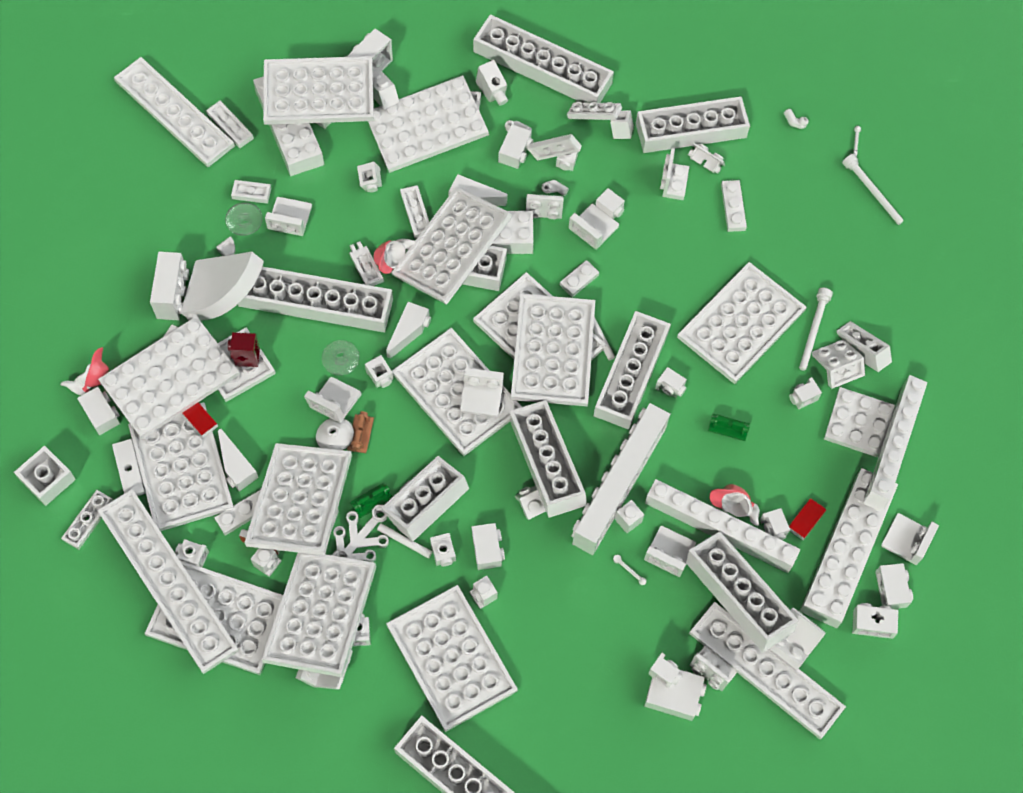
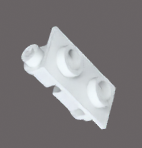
[688,143,725,174]

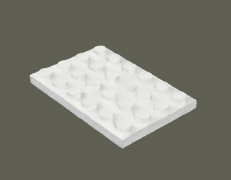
[263,56,374,125]
[368,75,489,173]
[391,187,512,305]
[677,262,807,384]
[473,272,606,361]
[511,294,595,407]
[98,316,240,439]
[392,328,522,456]
[128,402,234,531]
[245,443,352,556]
[262,553,377,677]
[145,560,283,675]
[386,585,518,732]

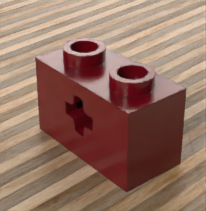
[228,332,260,367]

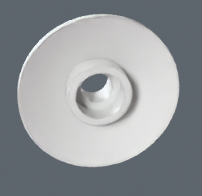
[316,418,354,450]

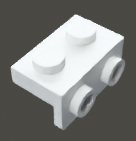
[515,486,546,520]

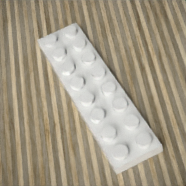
[114,57,235,167]
[689,602,846,740]

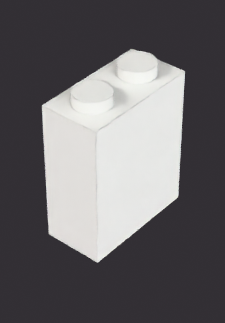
[644,670,707,721]

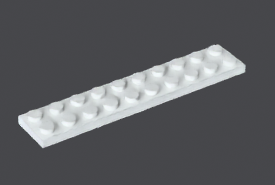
[98,489,239,674]

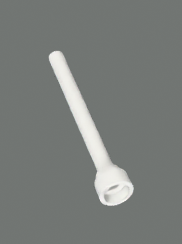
[842,154,904,225]
[799,288,833,371]

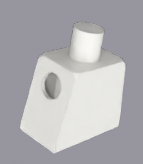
[476,60,508,106]

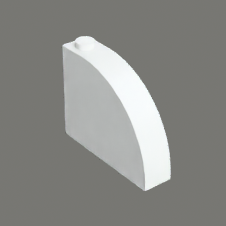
[180,252,264,321]

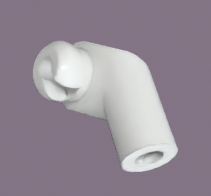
[784,109,808,129]
[505,120,532,131]
[542,180,569,196]

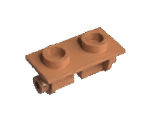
[347,411,374,453]

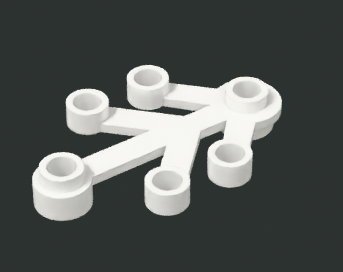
[332,505,389,562]

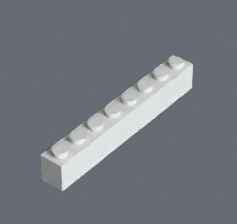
[863,375,928,512]
[645,479,801,573]

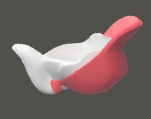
[374,239,415,274]
[60,347,109,396]
[710,484,760,526]

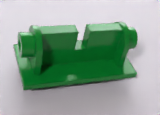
[708,413,750,441]
[350,483,392,518]

